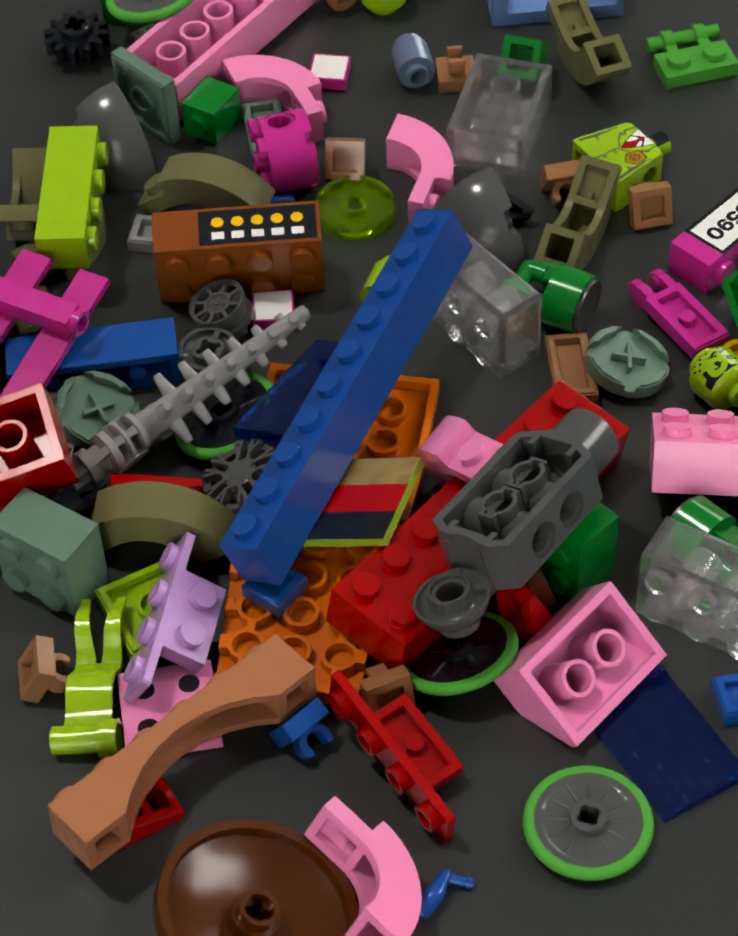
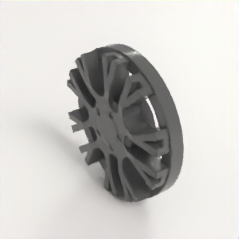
[202,439,275,514]

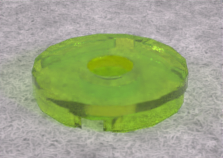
[316,176,395,240]

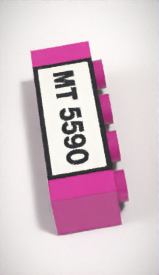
[668,188,738,295]

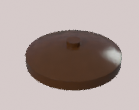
[153,819,359,936]

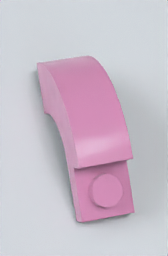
[222,55,327,143]
[386,114,454,224]
[416,415,503,487]
[304,796,422,936]

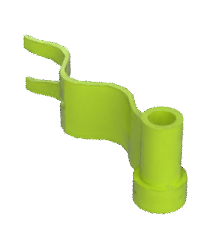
[49,597,127,758]

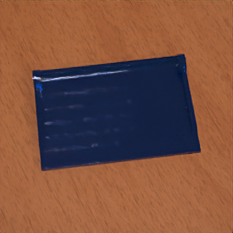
[593,666,738,823]

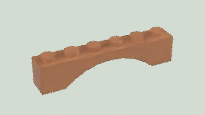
[47,634,316,870]

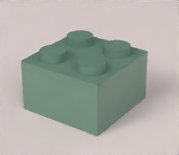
[0,487,109,617]

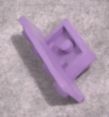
[123,531,226,703]

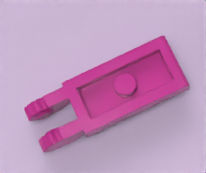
[628,268,730,360]

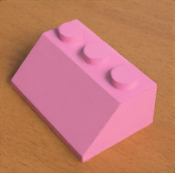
[494,581,667,748]

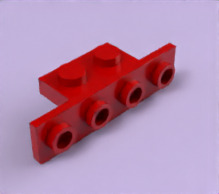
[328,670,464,843]

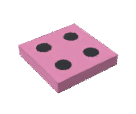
[117,659,224,753]

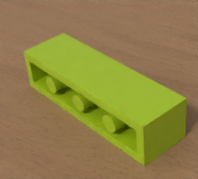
[34,125,108,269]

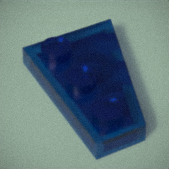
[233,340,339,445]

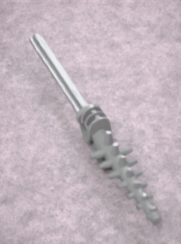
[42,305,311,496]

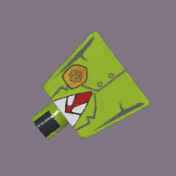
[572,123,671,212]

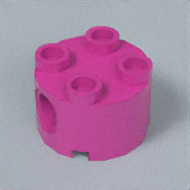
[247,108,320,194]

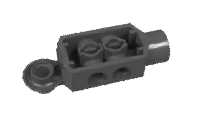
[412,408,619,639]

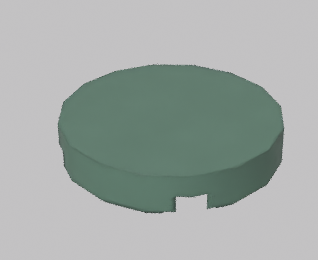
[584,326,670,398]
[54,371,141,450]

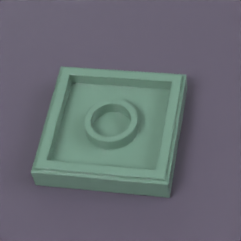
[111,46,182,146]

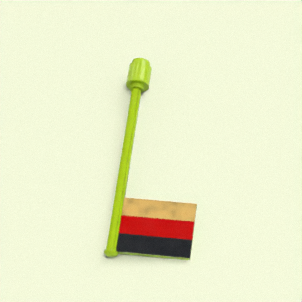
[303,255,424,547]

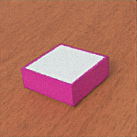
[309,53,351,91]
[252,289,294,330]

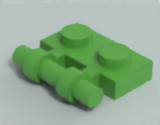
[644,23,738,90]

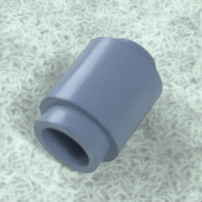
[391,33,435,88]

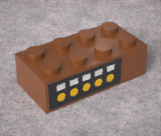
[152,200,325,303]

